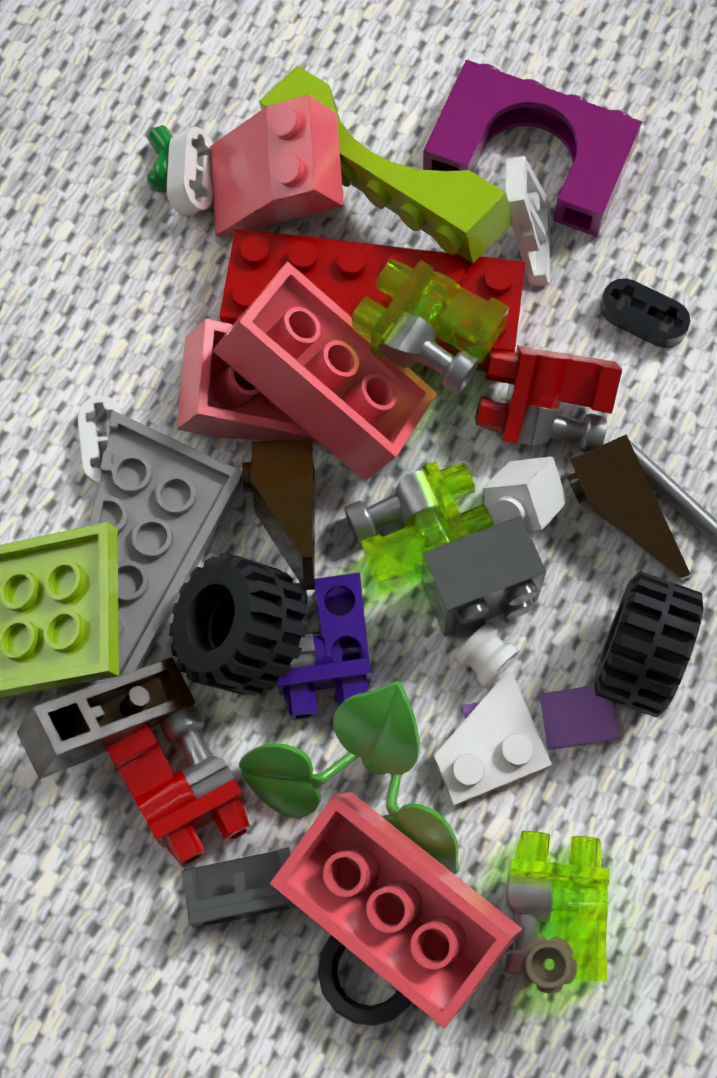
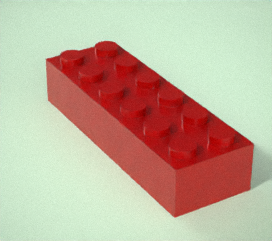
[219,228,526,371]

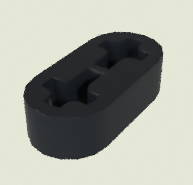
[600,278,691,348]

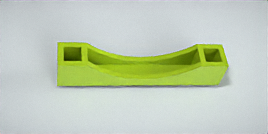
[258,65,512,263]

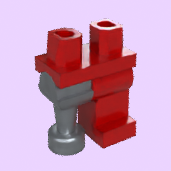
[475,345,622,453]
[105,706,251,867]

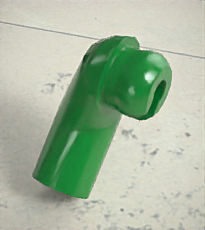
[146,125,173,192]

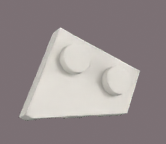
[499,156,550,286]
[433,671,552,806]

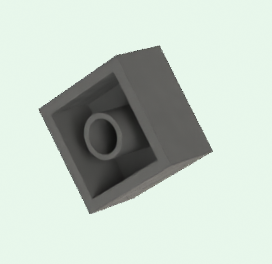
[421,516,546,638]

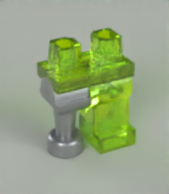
[352,259,510,395]
[343,461,494,595]
[501,831,610,983]

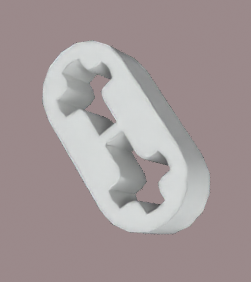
[167,127,213,216]
[78,396,123,487]

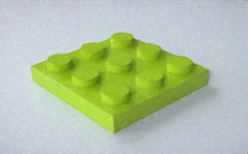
[0,522,119,698]

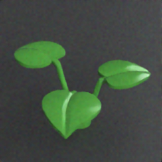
[239,681,460,874]

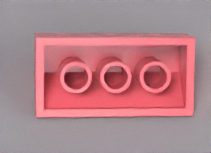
[212,261,438,482]
[270,792,522,1029]

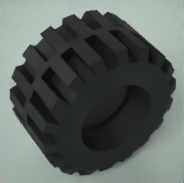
[169,554,307,696]
[594,571,704,717]

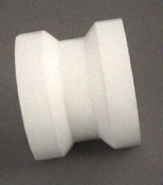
[454,622,520,688]

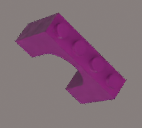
[423,59,642,237]

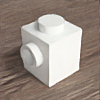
[482,456,568,531]

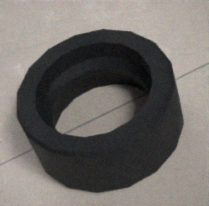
[317,935,412,1026]

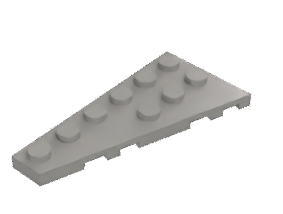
[55,410,242,699]

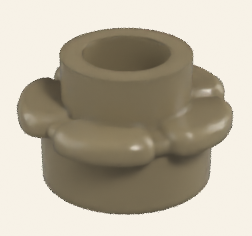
[521,937,577,994]

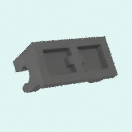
[182,847,297,929]

